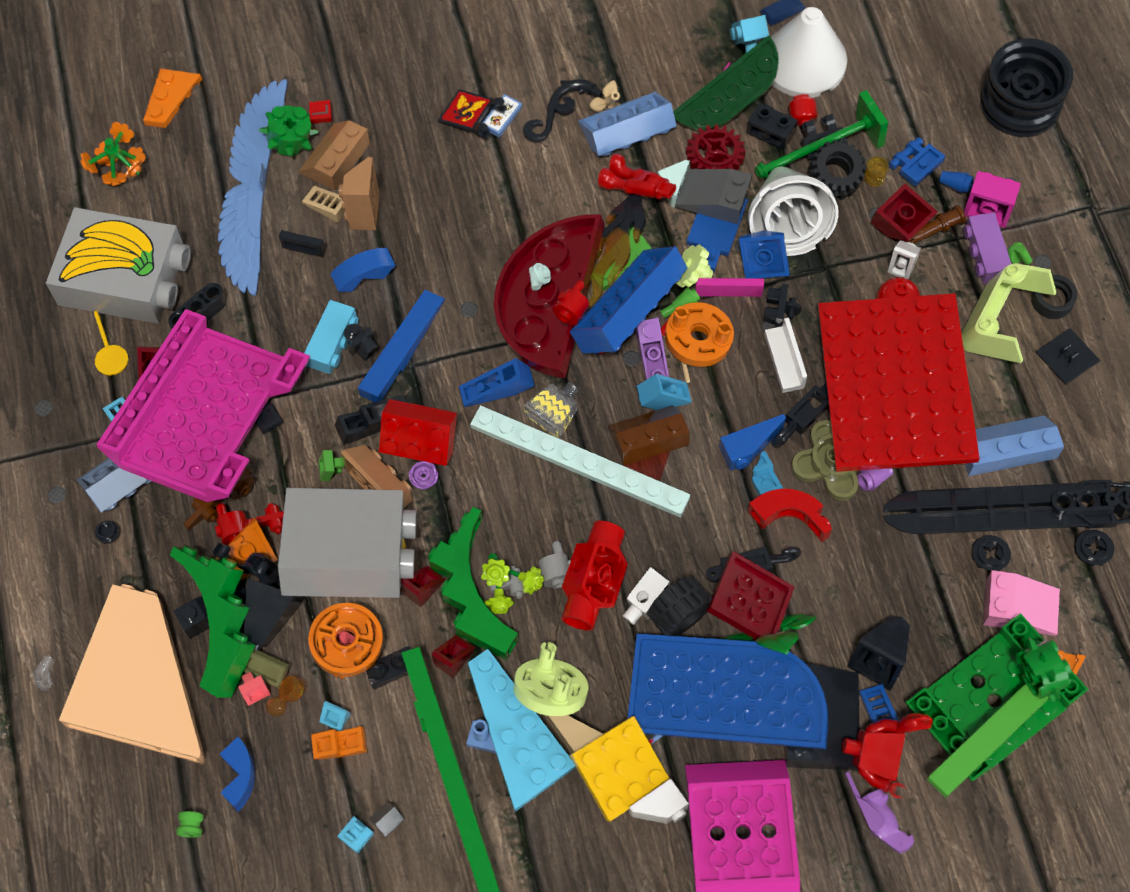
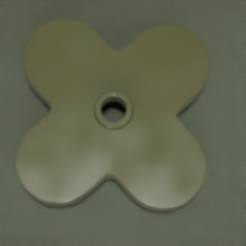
[791,420,861,501]

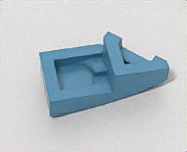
[752,451,783,496]

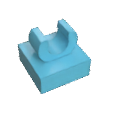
[337,817,374,854]

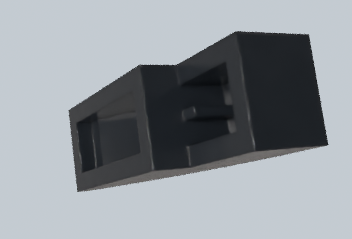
[334,395,405,445]

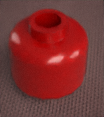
[788,94,818,128]

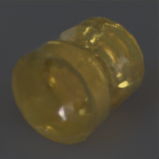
[864,156,889,187]

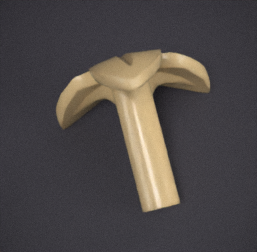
[590,80,621,112]

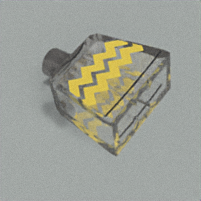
[524,382,578,439]

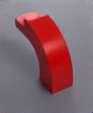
[748,489,832,542]

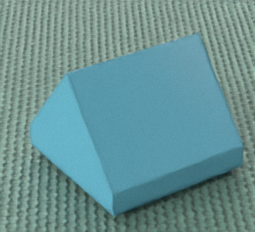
[319,701,351,731]

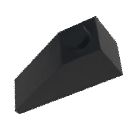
[173,583,246,639]

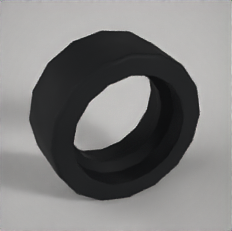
[1031,274,1077,319]

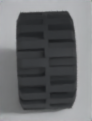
[807,140,866,200]
[647,576,712,636]

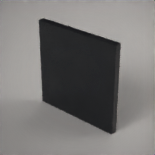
[1035,328,1101,385]

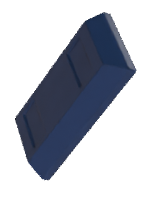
[760,0,806,26]

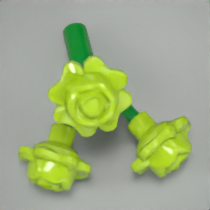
[481,553,544,614]

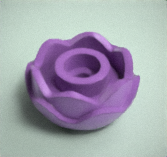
[409,461,438,489]

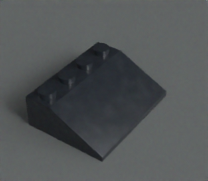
[785,663,860,771]

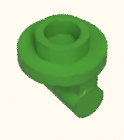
[1008,242,1032,265]

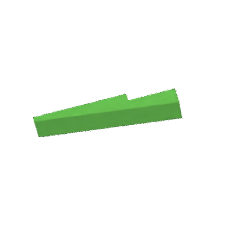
[927,684,1049,798]

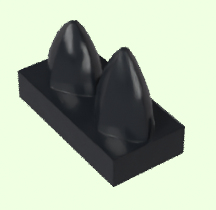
[366,646,411,690]

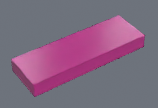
[695,278,764,297]

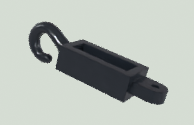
[772,383,829,448]
[706,546,801,583]

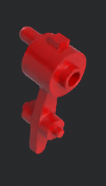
[553,280,604,355]
[215,503,284,545]

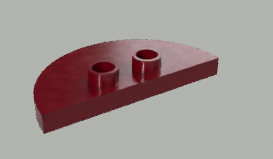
[494,214,605,378]

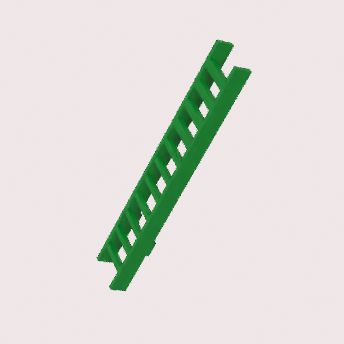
[402,647,500,892]

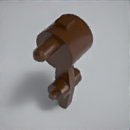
[184,467,254,530]

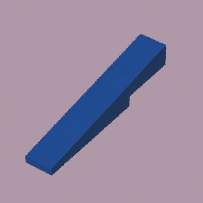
[358,290,445,402]

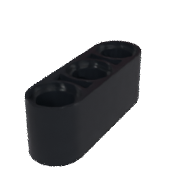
[168,283,227,330]

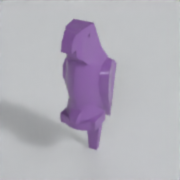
[846,772,914,855]

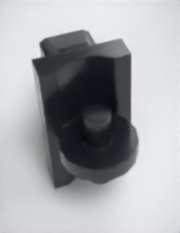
[763,283,802,328]
[344,324,377,361]

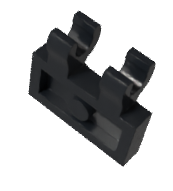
[801,113,848,160]

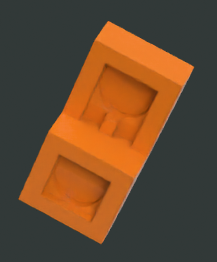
[311,726,367,760]

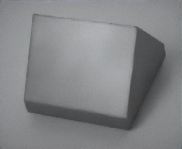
[369,802,404,837]

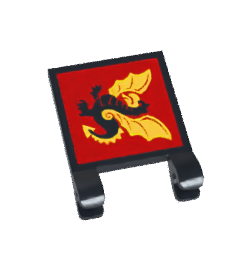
[438,89,507,139]

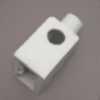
[623,567,671,625]

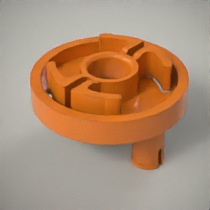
[665,302,734,367]
[308,603,383,679]

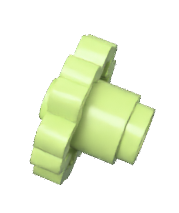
[675,245,713,288]

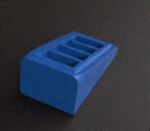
[859,684,899,724]

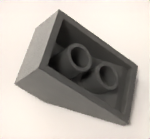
[675,169,752,224]

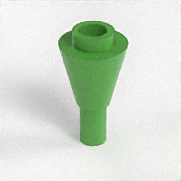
[660,287,700,319]

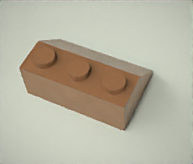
[299,120,370,191]
[339,157,380,230]
[341,445,413,508]

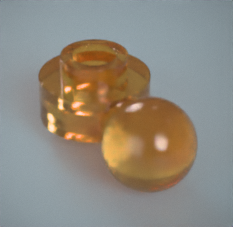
[266,676,304,717]

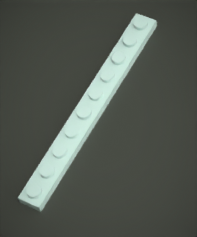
[470,405,690,518]

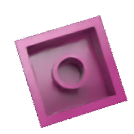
[964,171,1021,228]

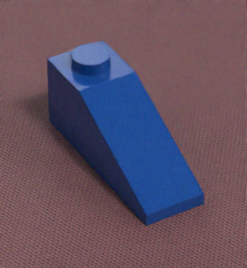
[459,358,535,407]
[719,414,786,471]

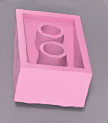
[983,570,1060,636]

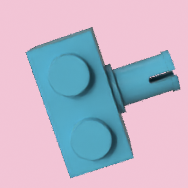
[730,15,769,53]

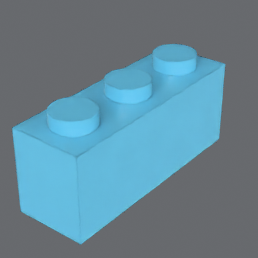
[304,300,359,375]

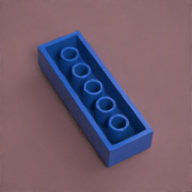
[570,246,688,354]

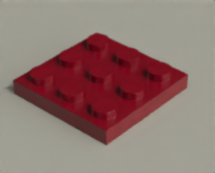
[707,551,795,640]

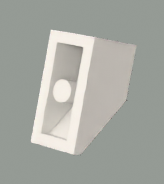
[888,240,921,279]
[629,779,689,824]

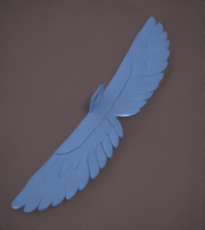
[218,79,288,296]

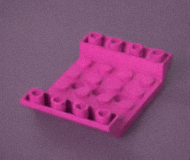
[685,760,800,892]

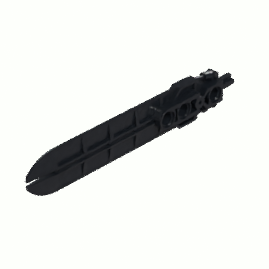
[883,480,1130,534]

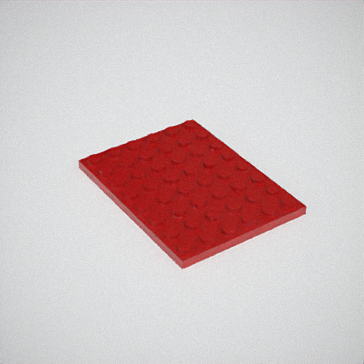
[818,293,980,472]

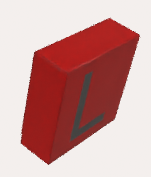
[309,100,332,124]

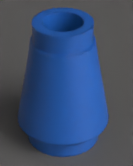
[940,170,974,194]

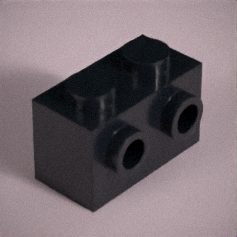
[746,102,798,151]

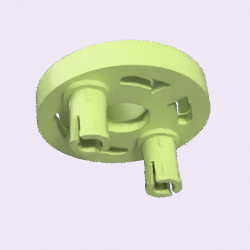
[513,642,588,716]

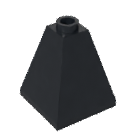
[244,578,304,651]
[847,616,910,691]

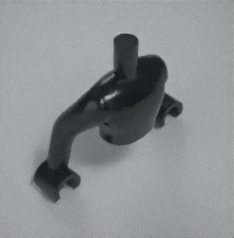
[212,543,281,589]

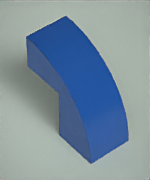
[330,248,395,292]
[220,737,255,812]

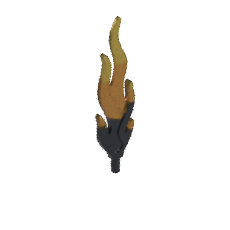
[586,194,646,311]

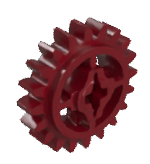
[686,124,746,171]

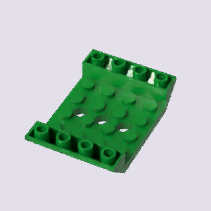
[906,613,1089,782]

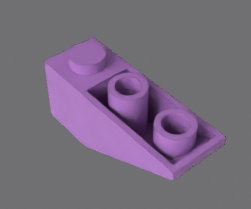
[634,318,669,380]

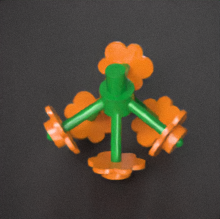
[80,122,145,186]

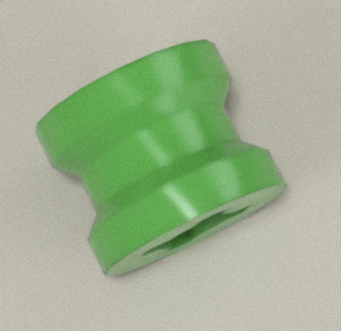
[176,812,204,838]

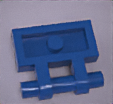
[888,137,946,187]

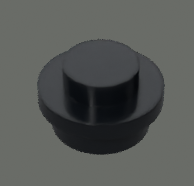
[95,521,119,544]

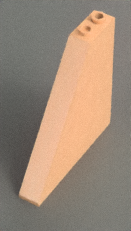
[59,584,206,764]

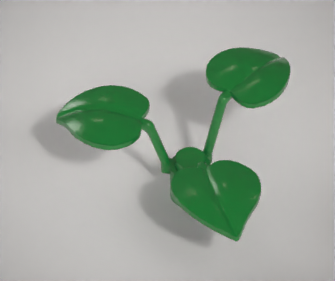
[720,614,817,655]

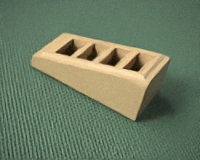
[302,186,345,223]

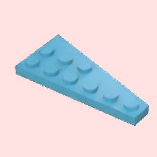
[468,649,576,811]

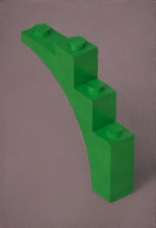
[428,506,518,661]
[170,545,255,698]

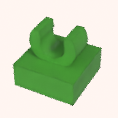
[318,450,344,481]

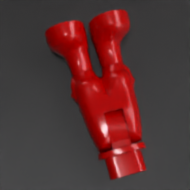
[598,153,677,199]

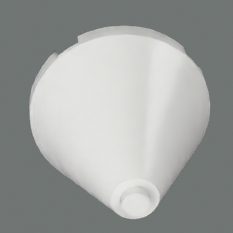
[771,7,847,97]
[748,166,838,256]

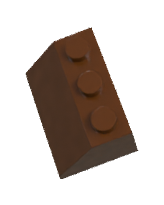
[608,405,690,466]

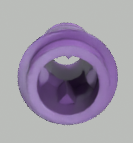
[857,468,893,491]

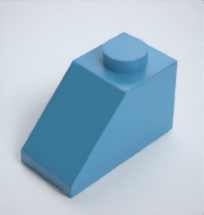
[637,374,692,410]

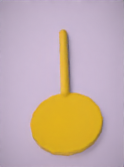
[94,311,129,376]

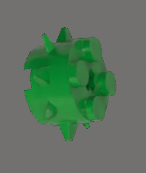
[259,105,318,156]
[1016,638,1072,702]

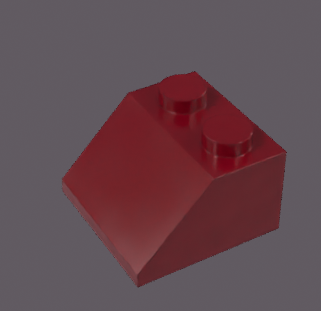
[870,183,938,242]

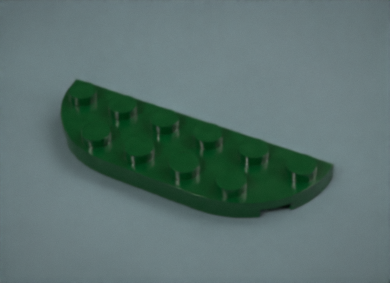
[673,35,779,131]

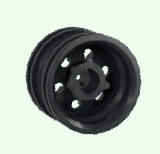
[980,38,1073,137]

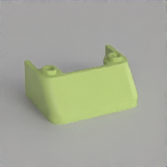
[962,263,1056,363]

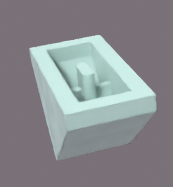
[658,160,690,208]

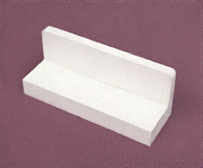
[764,318,807,393]

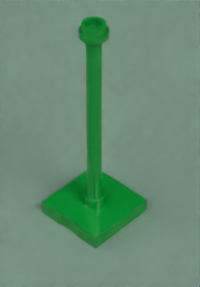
[755,90,889,179]

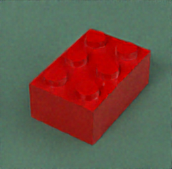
[379,399,457,466]

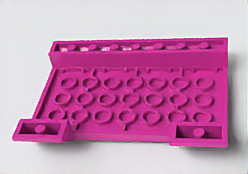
[97,309,310,502]

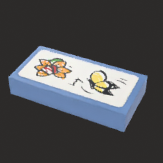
[482,94,522,138]

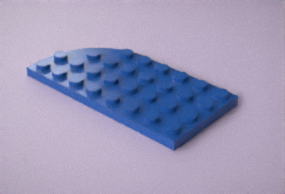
[628,634,828,749]

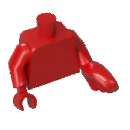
[842,713,933,799]

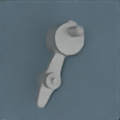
[490,541,571,598]

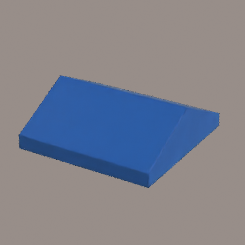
[739,230,790,278]

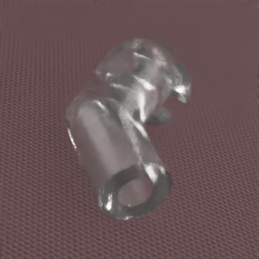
[33,655,55,691]

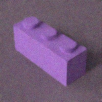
[963,212,1011,284]

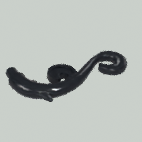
[523,79,603,143]

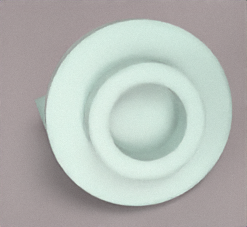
[529,263,551,290]

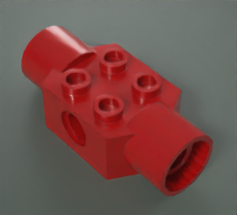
[561,521,628,631]

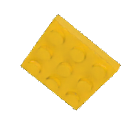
[570,716,670,822]

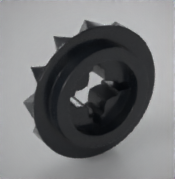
[1075,529,1114,566]
[972,535,1011,572]

